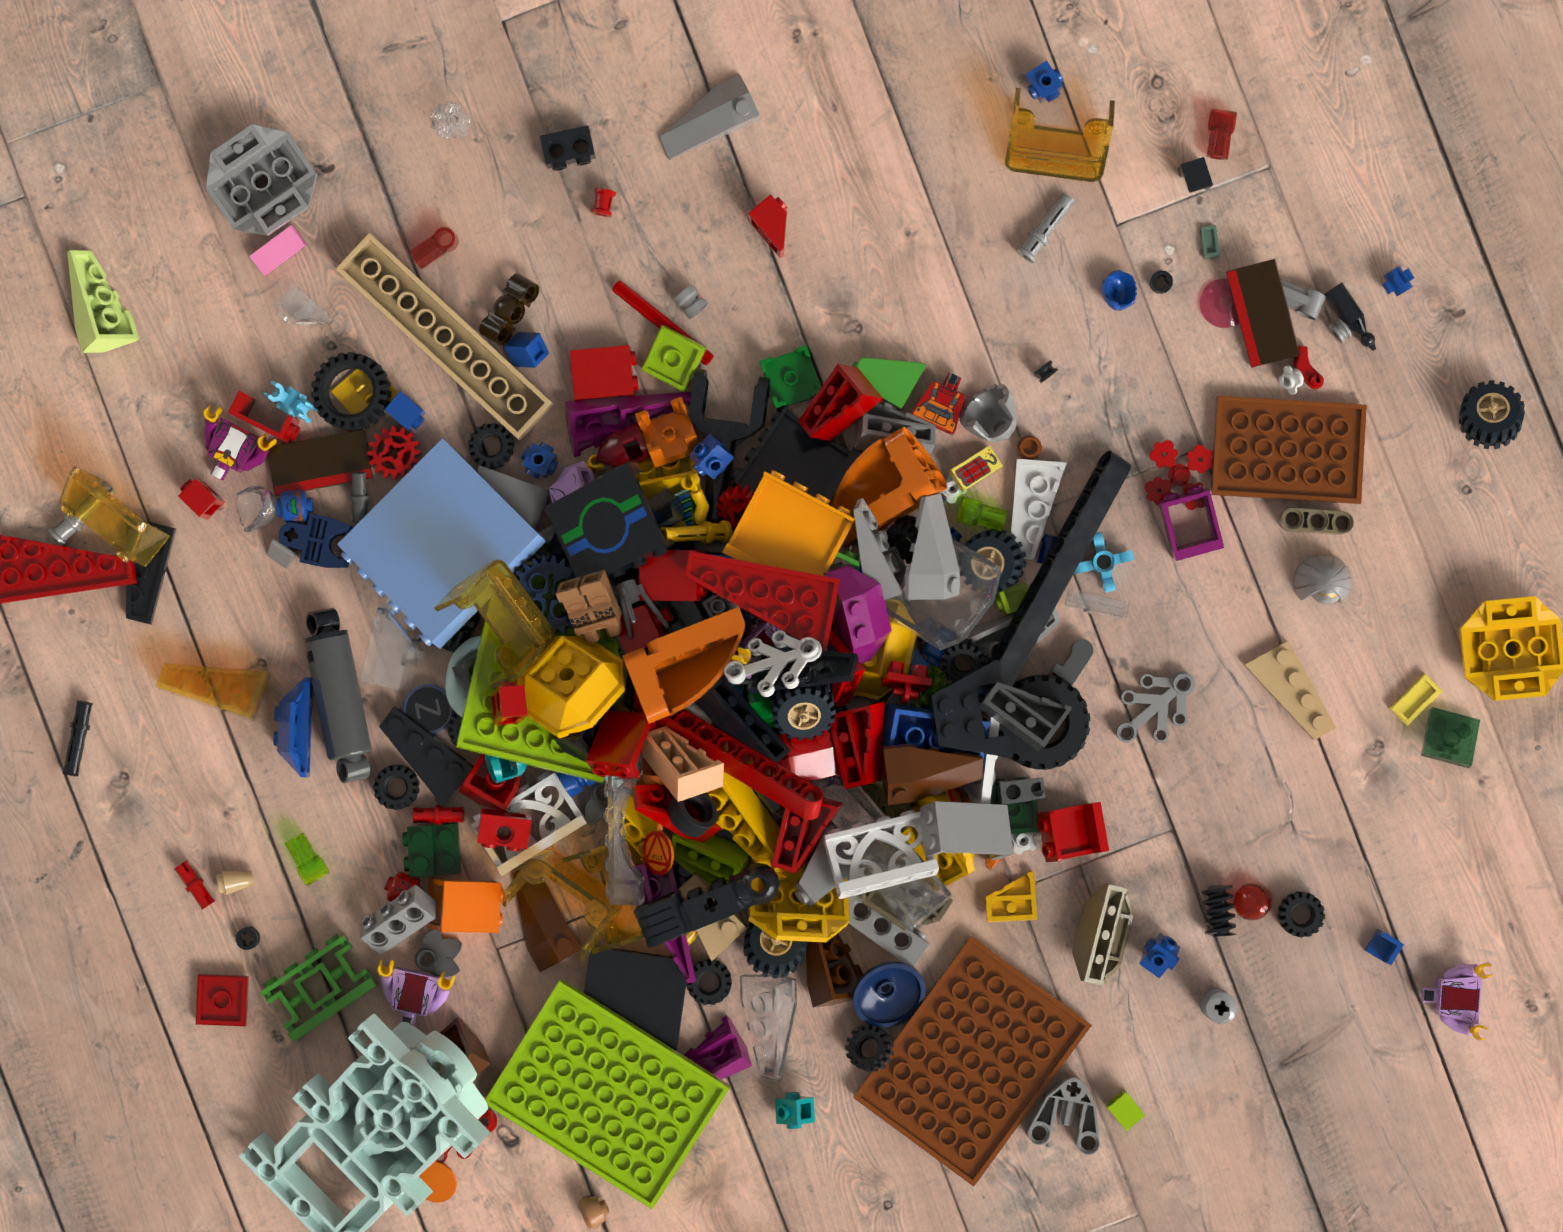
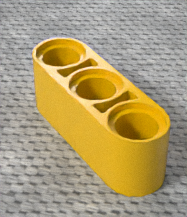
[605,792,666,858]

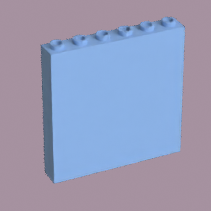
[337,438,546,649]

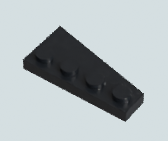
[126,516,176,625]
[748,646,859,694]
[379,706,474,806]

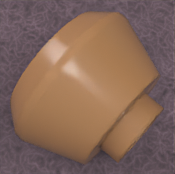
[579,1196,610,1229]

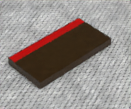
[1226,258,1301,368]
[267,429,374,497]

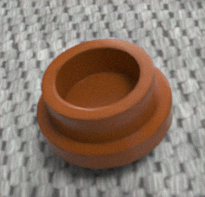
[1017,435,1042,460]

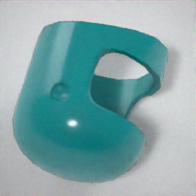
[485,755,527,783]

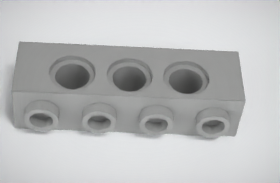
[848,894,930,967]

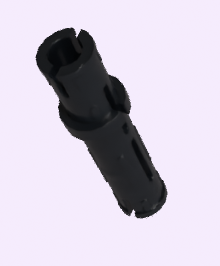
[62,700,93,777]

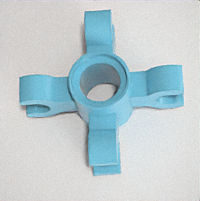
[263,380,318,423]
[1074,532,1134,593]

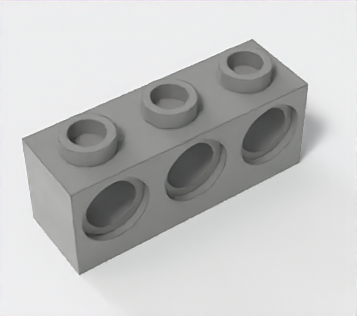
[360,885,437,955]

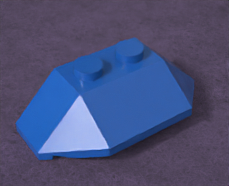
[273,677,313,777]

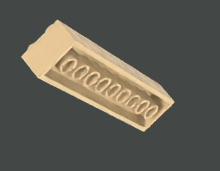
[336,233,554,441]

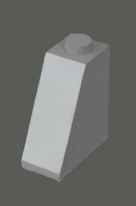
[794,827,860,907]

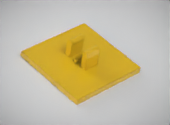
[331,369,398,414]

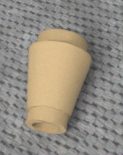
[216,871,254,895]

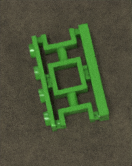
[260,934,379,1042]

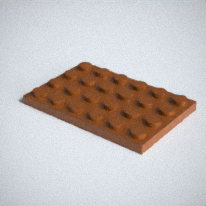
[1211,396,1367,504]

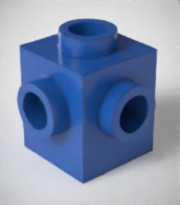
[1024,61,1064,103]
[690,434,734,479]
[521,442,559,479]
[1139,933,1180,979]

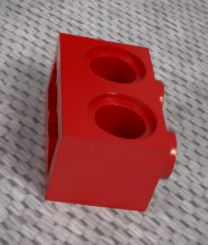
[178,478,225,520]
[491,682,528,725]

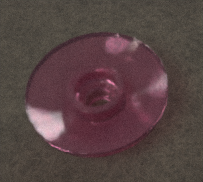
[1200,278,1239,328]

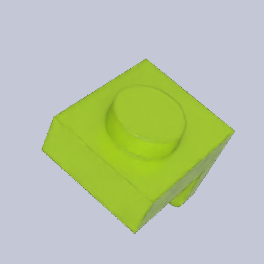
[995,582,1028,615]

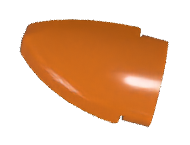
[831,427,947,551]
[622,607,745,724]

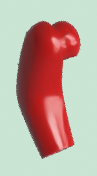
[1293,346,1324,389]

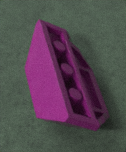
[824,565,892,664]

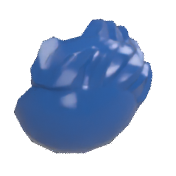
[1101,270,1137,311]

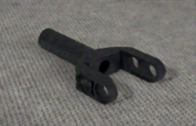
[688,369,770,521]

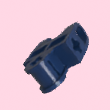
[279,513,354,568]

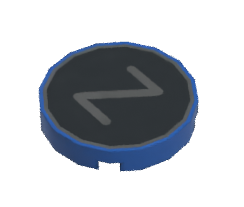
[404,685,453,733]

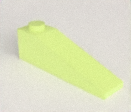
[67,250,139,353]

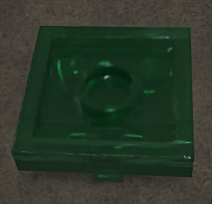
[1421,707,1480,768]

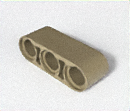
[1278,508,1354,535]

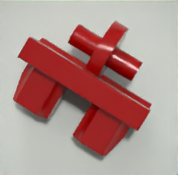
[881,661,932,704]

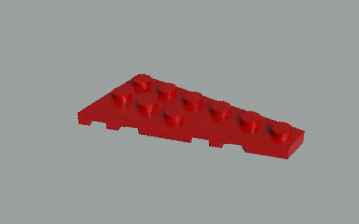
[0,535,137,604]
[685,551,840,651]

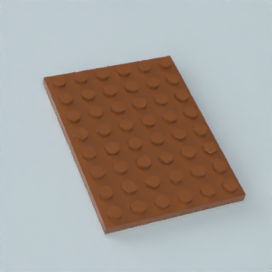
[853,936,1092,1187]

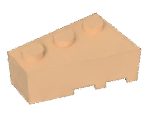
[643,726,724,802]

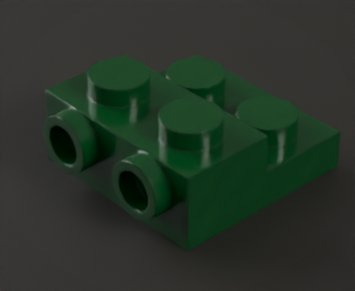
[990,777,1039,834]
[402,824,461,877]

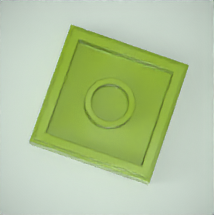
[641,325,707,392]

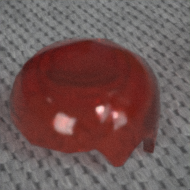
[1233,883,1273,920]

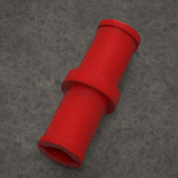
[413,805,465,825]
[174,860,215,910]

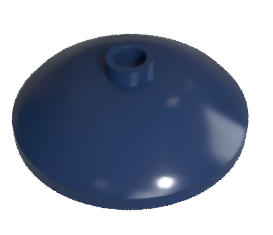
[852,961,926,1028]

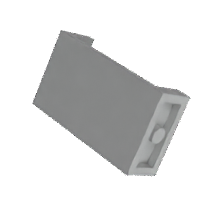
[920,801,1013,860]

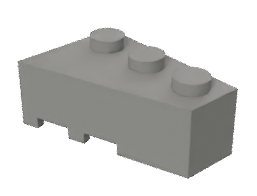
[855,402,936,455]

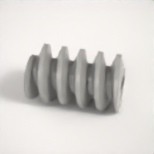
[1200,989,1237,1024]

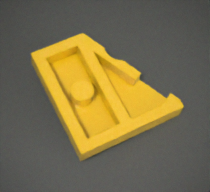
[985,871,1037,923]

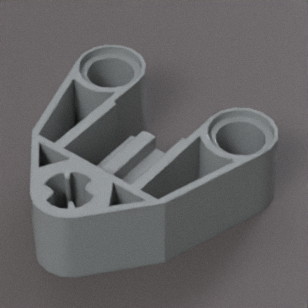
[1026,1075,1100,1155]

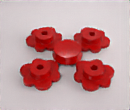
[1144,440,1214,510]

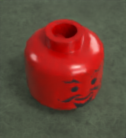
[384,872,423,902]

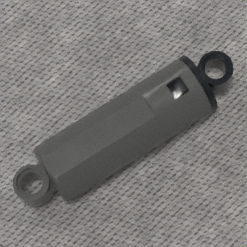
[303,608,372,783]

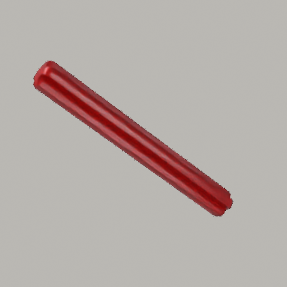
[612,280,714,366]

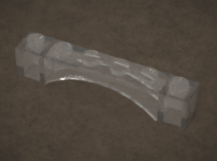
[604,751,645,905]

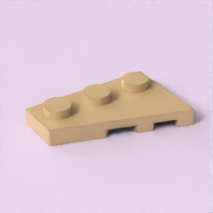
[678,872,748,961]

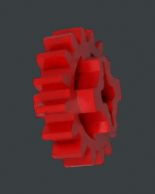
[367,426,422,480]
[716,484,756,530]

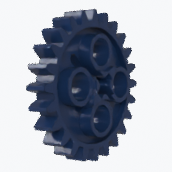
[507,555,576,637]

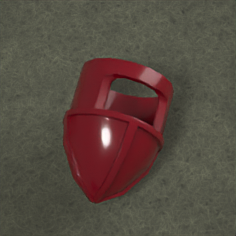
[596,423,651,467]

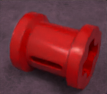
[590,188,616,217]

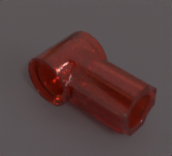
[1206,108,1237,160]
[409,227,459,270]

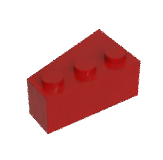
[798,363,883,441]
[830,702,885,789]
[771,797,843,873]

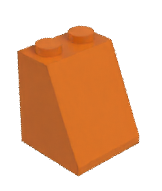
[426,878,504,933]

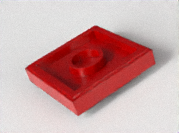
[195,974,249,1027]

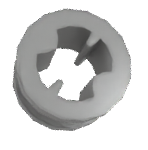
[1328,318,1352,343]

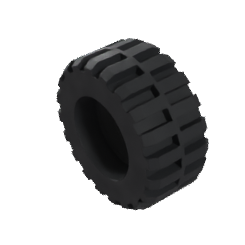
[998,675,1091,770]

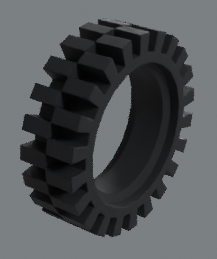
[311,352,391,431]

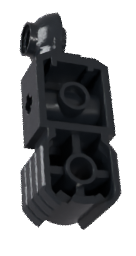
[634,863,780,948]

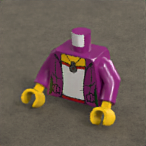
[204,404,277,480]

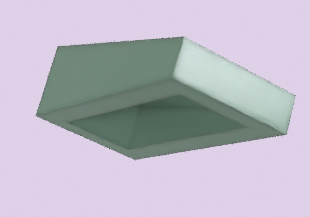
[1200,225,1220,259]

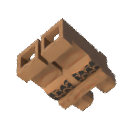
[556,570,622,644]

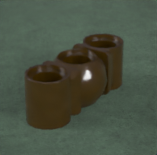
[479,273,539,346]

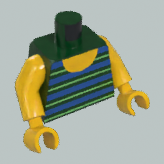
[672,474,709,550]

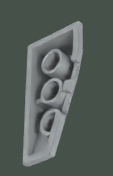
[659,74,760,160]

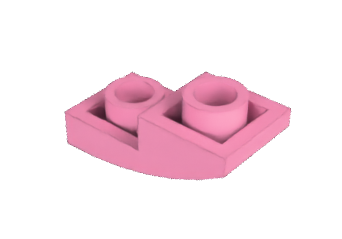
[249,225,307,277]

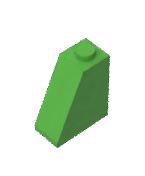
[852,357,926,411]

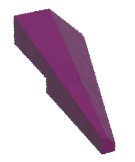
[565,391,691,457]
[622,862,696,983]
[683,1015,752,1079]

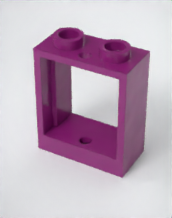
[1158,486,1224,561]

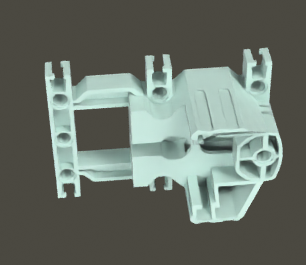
[238,1013,490,1232]

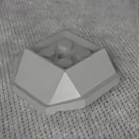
[206,124,317,236]

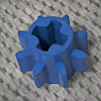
[1382,266,1415,296]

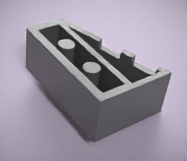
[980,682,1073,751]

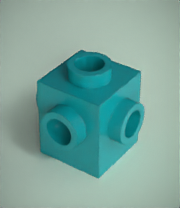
[775,1092,815,1129]

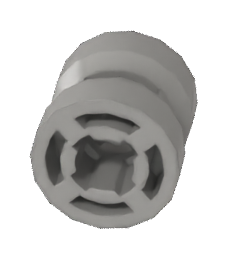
[673,285,708,320]

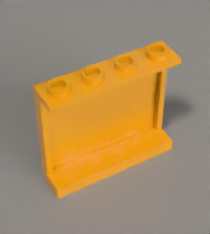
[722,470,855,576]

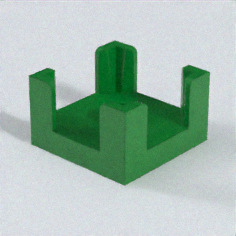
[759,345,821,410]

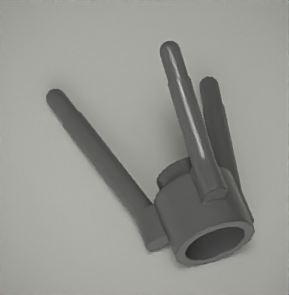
[616,579,669,639]

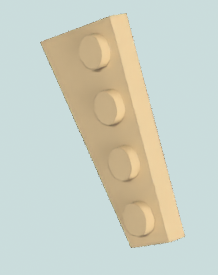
[1244,641,1336,740]

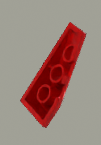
[459,754,521,812]
[632,784,721,843]

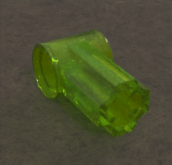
[955,496,1008,531]
[919,666,945,709]
[284,833,329,886]

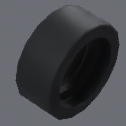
[668,792,718,837]

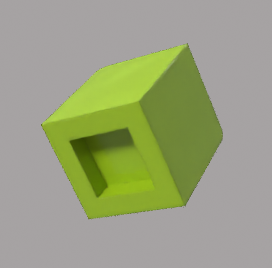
[1105,1089,1145,1131]

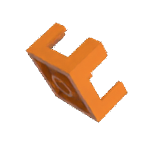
[635,396,699,468]

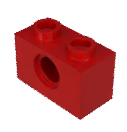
[477,808,532,851]

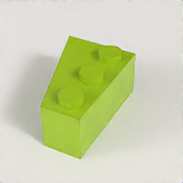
[671,833,751,886]

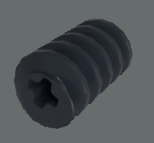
[1201,885,1237,937]

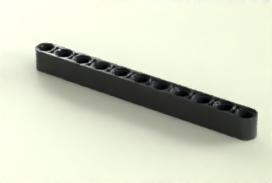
[980,450,1131,691]

